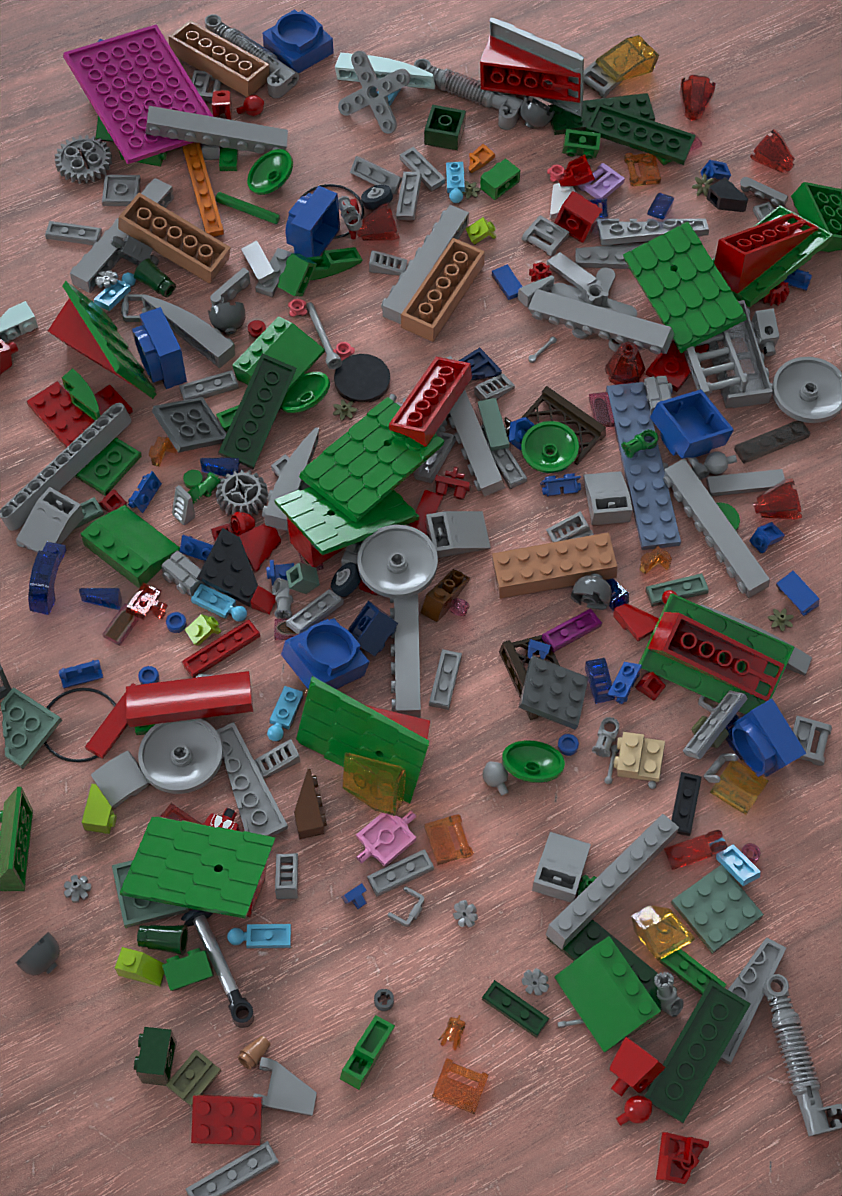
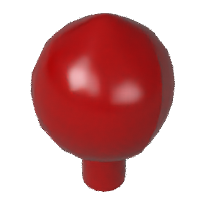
[236,95,264,116]
[616,1095,652,1126]

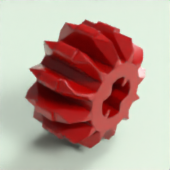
[762,281,790,306]

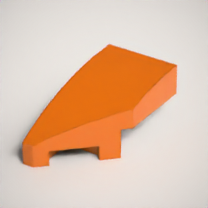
[469,144,496,173]

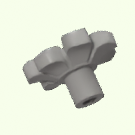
[95,270,118,288]
[64,875,92,903]
[453,900,478,927]
[522,968,549,995]

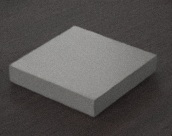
[102,175,141,206]

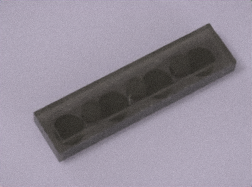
[734,420,811,464]

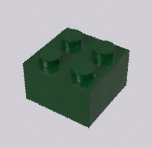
[424,104,466,151]
[134,1027,177,1086]

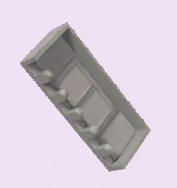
[708,300,773,408]

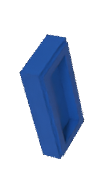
[491,264,523,300]

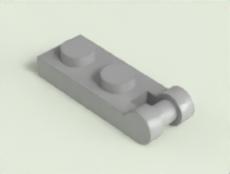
[740,177,788,207]
[210,268,250,307]

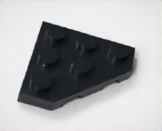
[196,528,258,607]

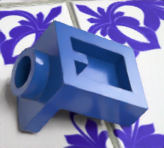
[700,160,731,181]
[509,417,535,450]
[749,522,785,553]
[266,560,294,586]

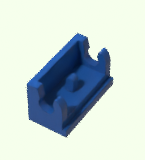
[776,571,820,616]

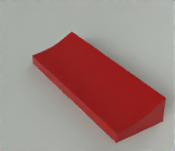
[389,356,472,447]
[126,671,254,727]

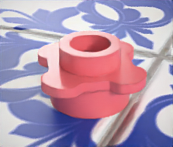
[547,164,564,182]
[288,299,307,317]
[333,342,355,361]

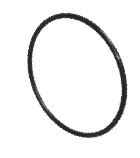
[300,184,364,239]
[44,688,116,762]

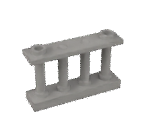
[684,329,749,398]

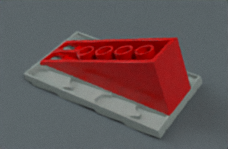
[480,17,584,116]

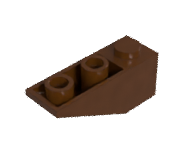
[420,569,470,622]
[294,769,327,840]

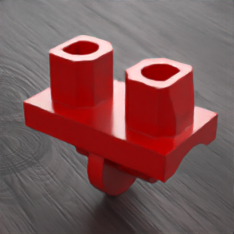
[435,466,471,500]

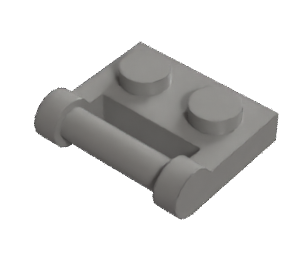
[583,59,623,98]
[191,70,222,104]
[522,215,569,257]
[793,716,832,766]

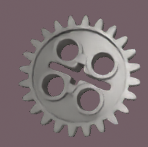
[55,135,112,184]

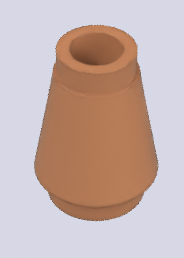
[237,1036,271,1070]

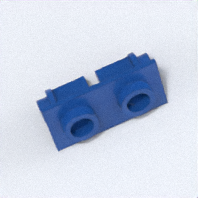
[784,269,812,291]
[128,471,162,513]
[540,473,581,496]
[179,535,213,561]
[59,660,103,689]
[608,662,642,704]

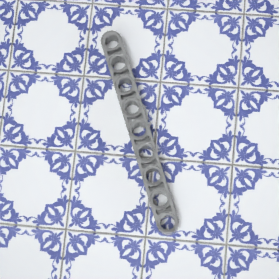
[0,403,132,531]

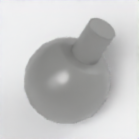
[704,452,737,475]
[483,761,509,796]

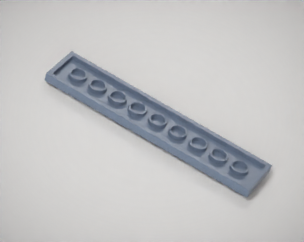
[606,382,681,550]

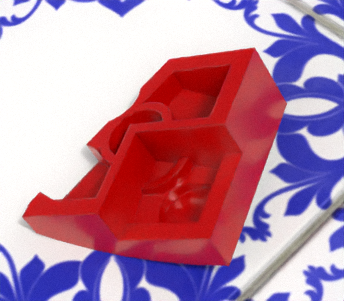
[559,154,595,186]
[239,523,281,573]
[613,604,659,641]
[656,1132,709,1184]

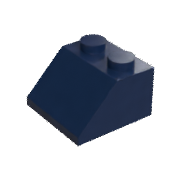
[348,600,398,656]

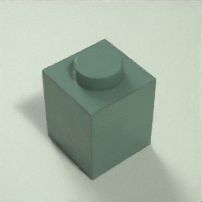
[286,562,320,594]

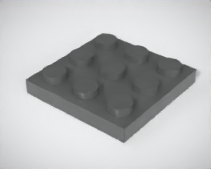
[152,397,226,453]
[518,655,589,730]

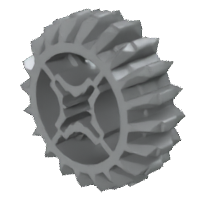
[216,469,268,516]

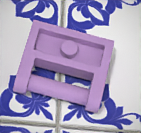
[578,163,625,202]

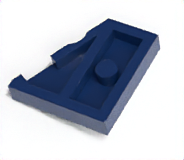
[458,347,502,380]

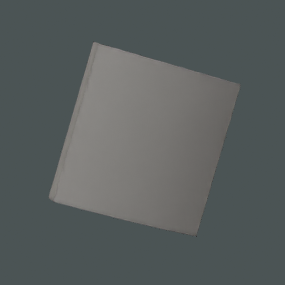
[91,751,150,808]

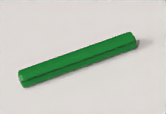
[215,192,280,224]

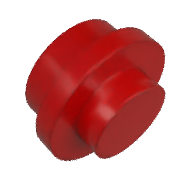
[247,320,266,338]

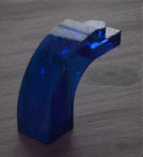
[28,541,67,615]

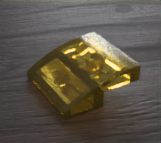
[710,761,769,815]

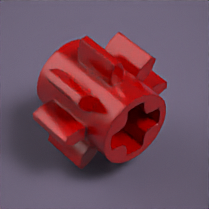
[529,262,552,282]

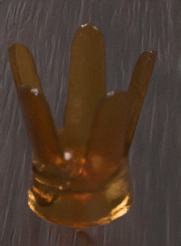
[438,1015,466,1051]

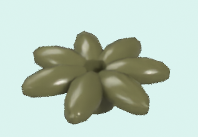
[692,174,714,197]
[462,181,481,199]
[333,399,357,420]
[768,608,794,631]

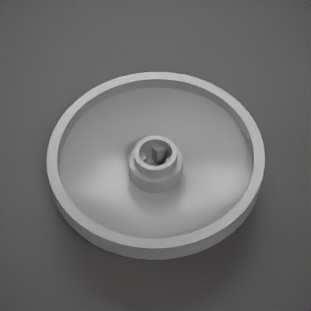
[772,357,842,423]
[357,525,438,598]
[138,719,223,794]

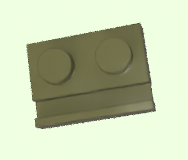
[166,1049,222,1107]

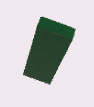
[482,980,550,1038]

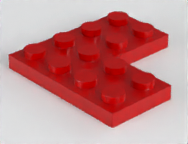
[27,381,133,447]

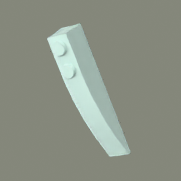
[335,53,435,89]

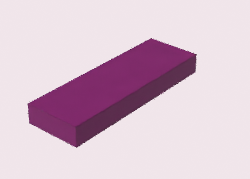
[541,608,602,652]

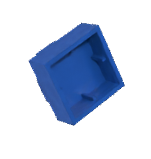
[262,9,334,74]
[285,186,340,258]
[132,307,187,389]
[650,389,734,459]
[281,618,370,689]
[732,699,806,777]

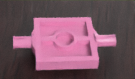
[356,808,416,867]

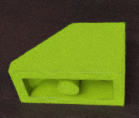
[82,784,116,834]
[115,947,165,987]

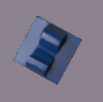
[527,639,551,660]
[341,883,367,909]

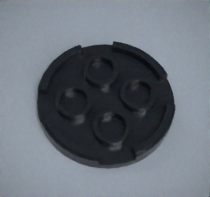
[334,354,390,403]

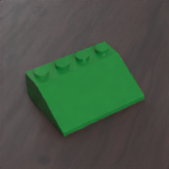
[791,182,842,252]
[232,316,325,392]
[80,505,180,589]
[0,787,33,891]
[554,936,661,1053]

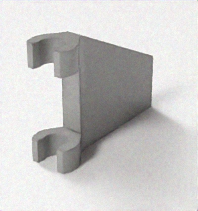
[253,1057,317,1116]

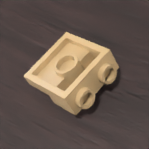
[614,732,665,782]

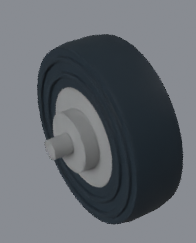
[361,184,393,210]
[331,562,361,597]

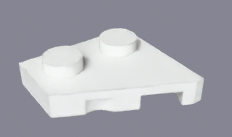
[550,183,575,219]

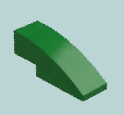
[307,247,362,281]
[62,368,101,421]
[340,1015,395,1090]

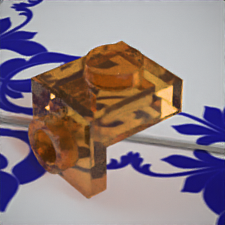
[149,436,177,467]
[639,546,672,574]

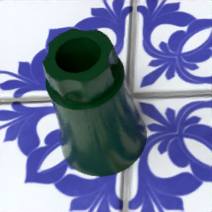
[134,258,176,298]
[137,924,188,956]

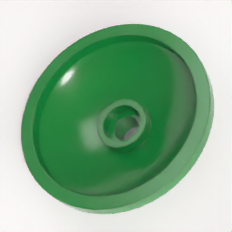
[247,149,293,195]
[280,372,330,413]
[521,421,579,473]
[502,740,565,783]

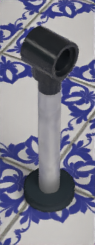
[181,909,254,1028]

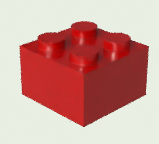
[554,191,603,243]

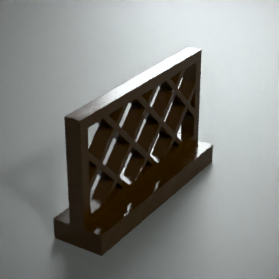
[521,386,606,465]
[499,635,560,720]

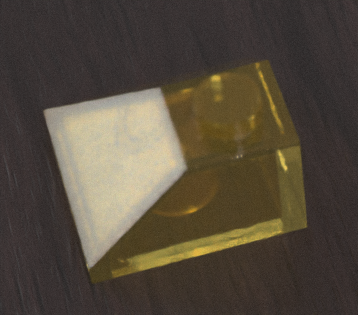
[632,905,695,961]

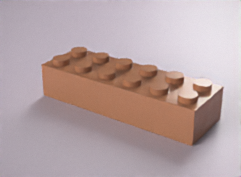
[169,20,269,97]
[118,193,231,284]
[401,238,485,342]
[492,532,617,599]

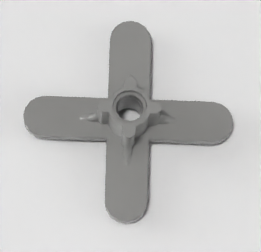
[338,51,411,134]
[551,267,637,339]

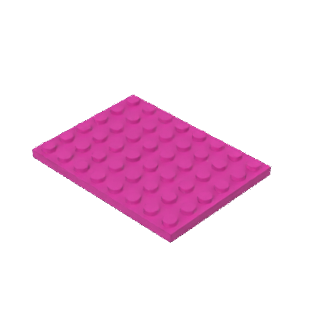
[63,24,213,164]

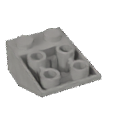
[583,471,632,525]
[16,487,84,559]
[425,511,491,558]
[532,832,591,903]

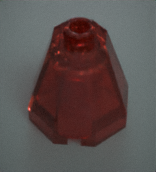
[679,75,716,121]
[750,129,795,173]
[356,202,400,241]
[605,342,646,385]
[753,478,802,520]

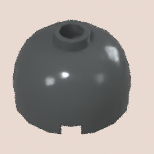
[520,96,555,129]
[208,302,246,335]
[570,574,612,610]
[15,932,60,976]

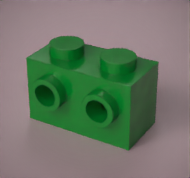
[562,129,601,159]
[480,158,521,200]
[277,253,317,297]
[162,948,214,991]

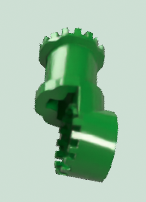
[621,429,658,458]
[187,472,221,504]

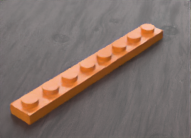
[182,142,224,237]

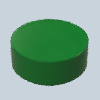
[183,469,203,489]

